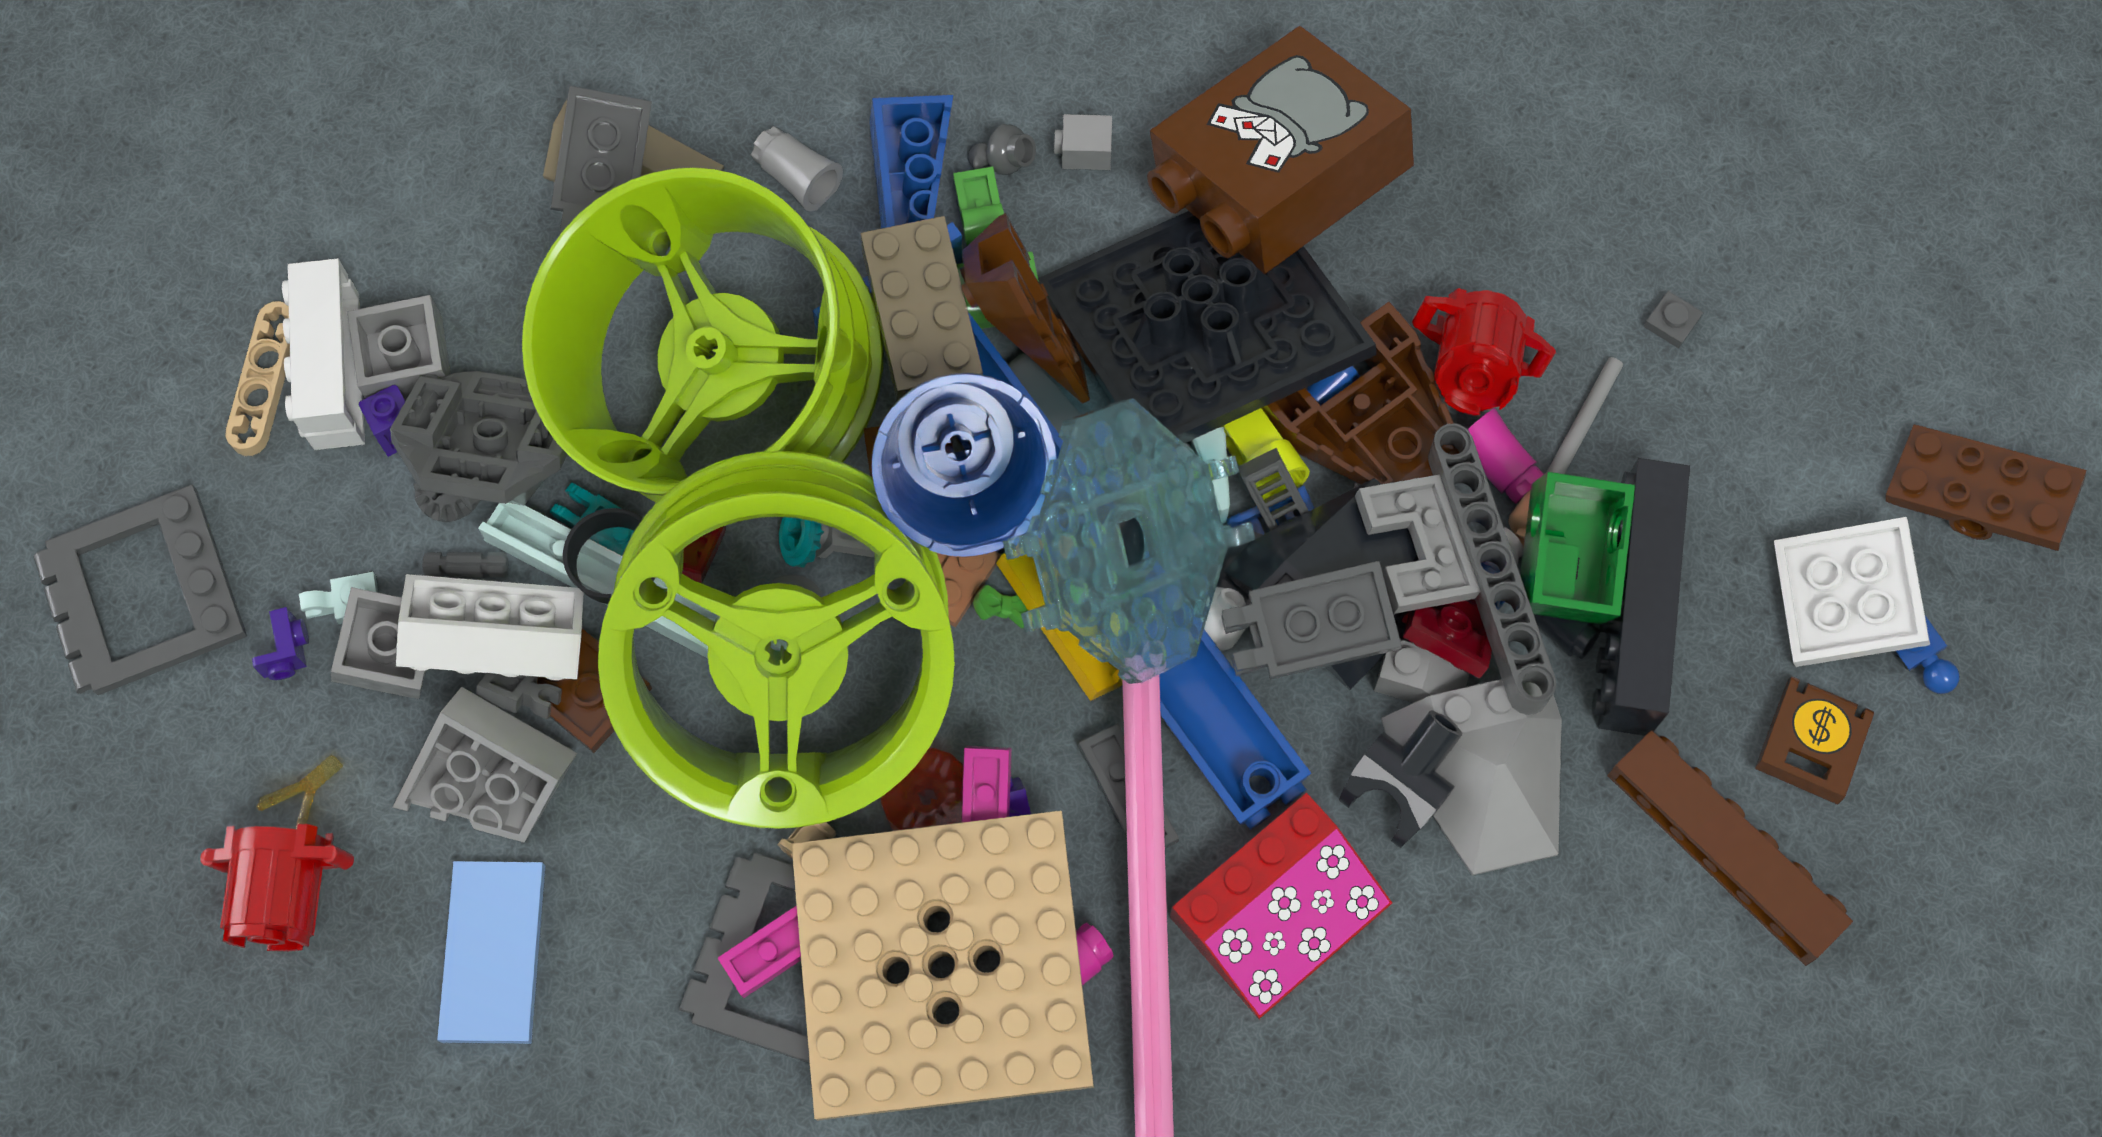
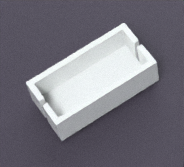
[282,258,365,450]

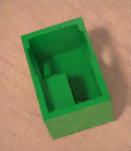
[1520,472,1635,624]

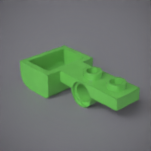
[953,166,1039,329]

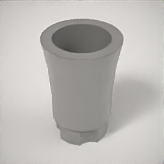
[751,126,843,212]

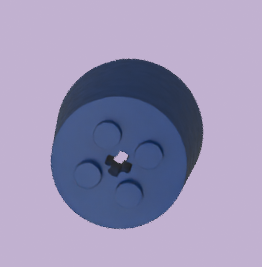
[872,373,1057,557]

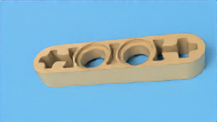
[225,301,290,456]

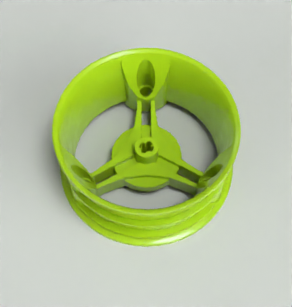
[522,168,883,503]
[598,451,955,829]

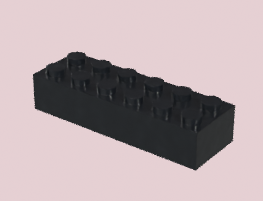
[1592,458,1690,736]

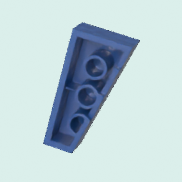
[870,95,953,229]

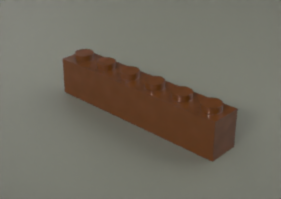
[1607,730,1853,966]

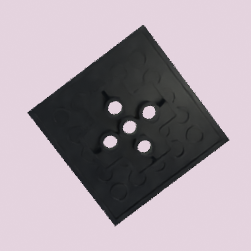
[1038,211,1376,460]

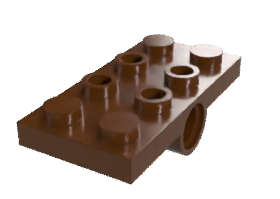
[1885,424,2087,551]

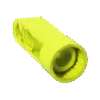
[1221,408,1310,499]

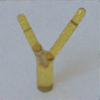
[257,754,343,829]

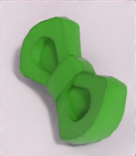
[973,585,1034,629]

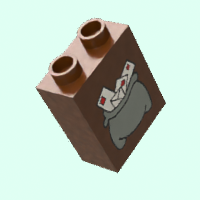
[1147,26,1414,274]

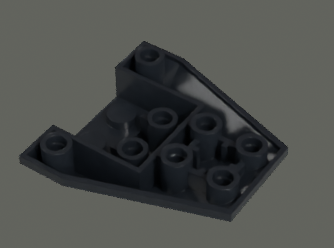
[1224,478,1419,690]

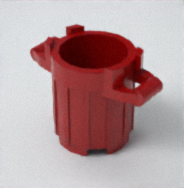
[1412,288,1556,415]
[200,824,354,952]

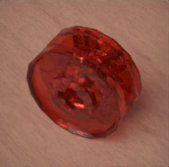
[881,748,964,831]

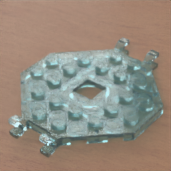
[1002,399,1255,684]

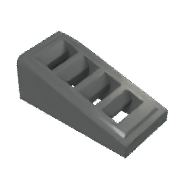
[1238,448,1309,531]

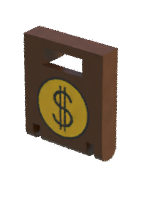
[1755,676,1874,805]

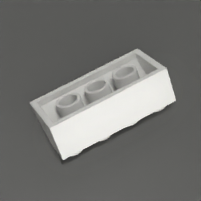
[396,574,584,680]

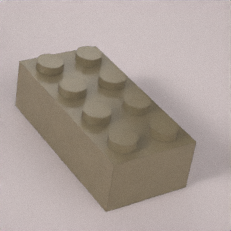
[860,216,983,401]

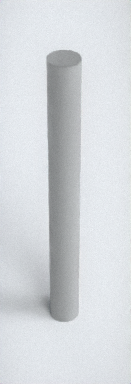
[1546,357,1623,474]

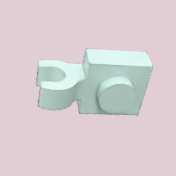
[299,572,378,624]

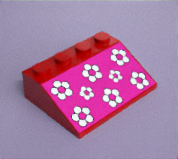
[1170,793,1392,1019]

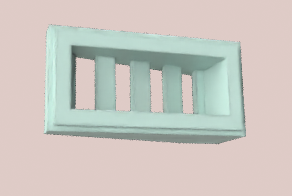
[1191,427,1230,525]

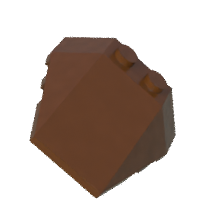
[960,213,1090,404]

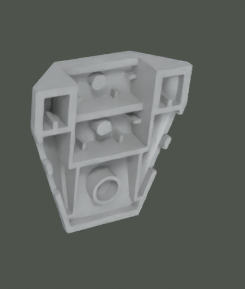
[1381,679,1562,876]

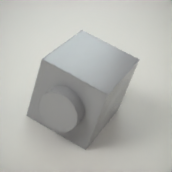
[1054,114,1112,170]

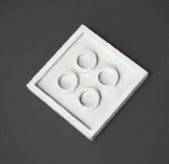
[1774,517,1930,667]

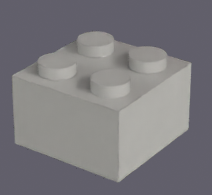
[347,295,451,400]
[331,587,426,699]

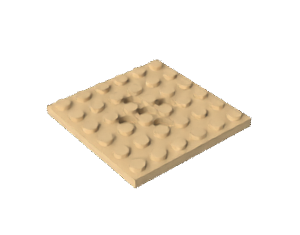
[791,811,1094,1121]

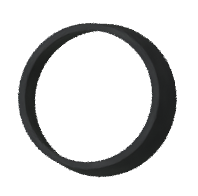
[563,508,655,604]

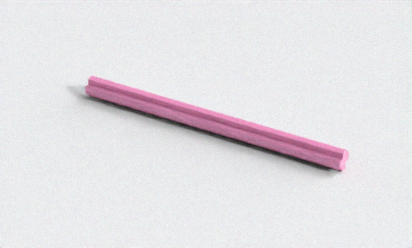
[1122,655,1174,1137]

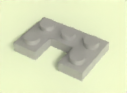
[1355,474,1481,614]

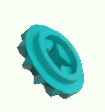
[779,517,825,568]

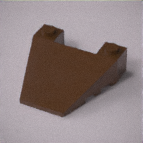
[1262,302,1459,484]

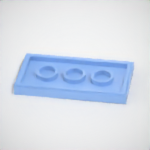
[437,861,545,1044]

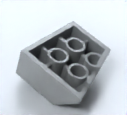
[393,687,577,842]

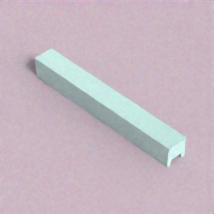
[478,503,787,659]

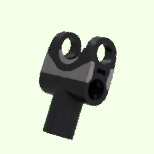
[1339,710,1462,848]

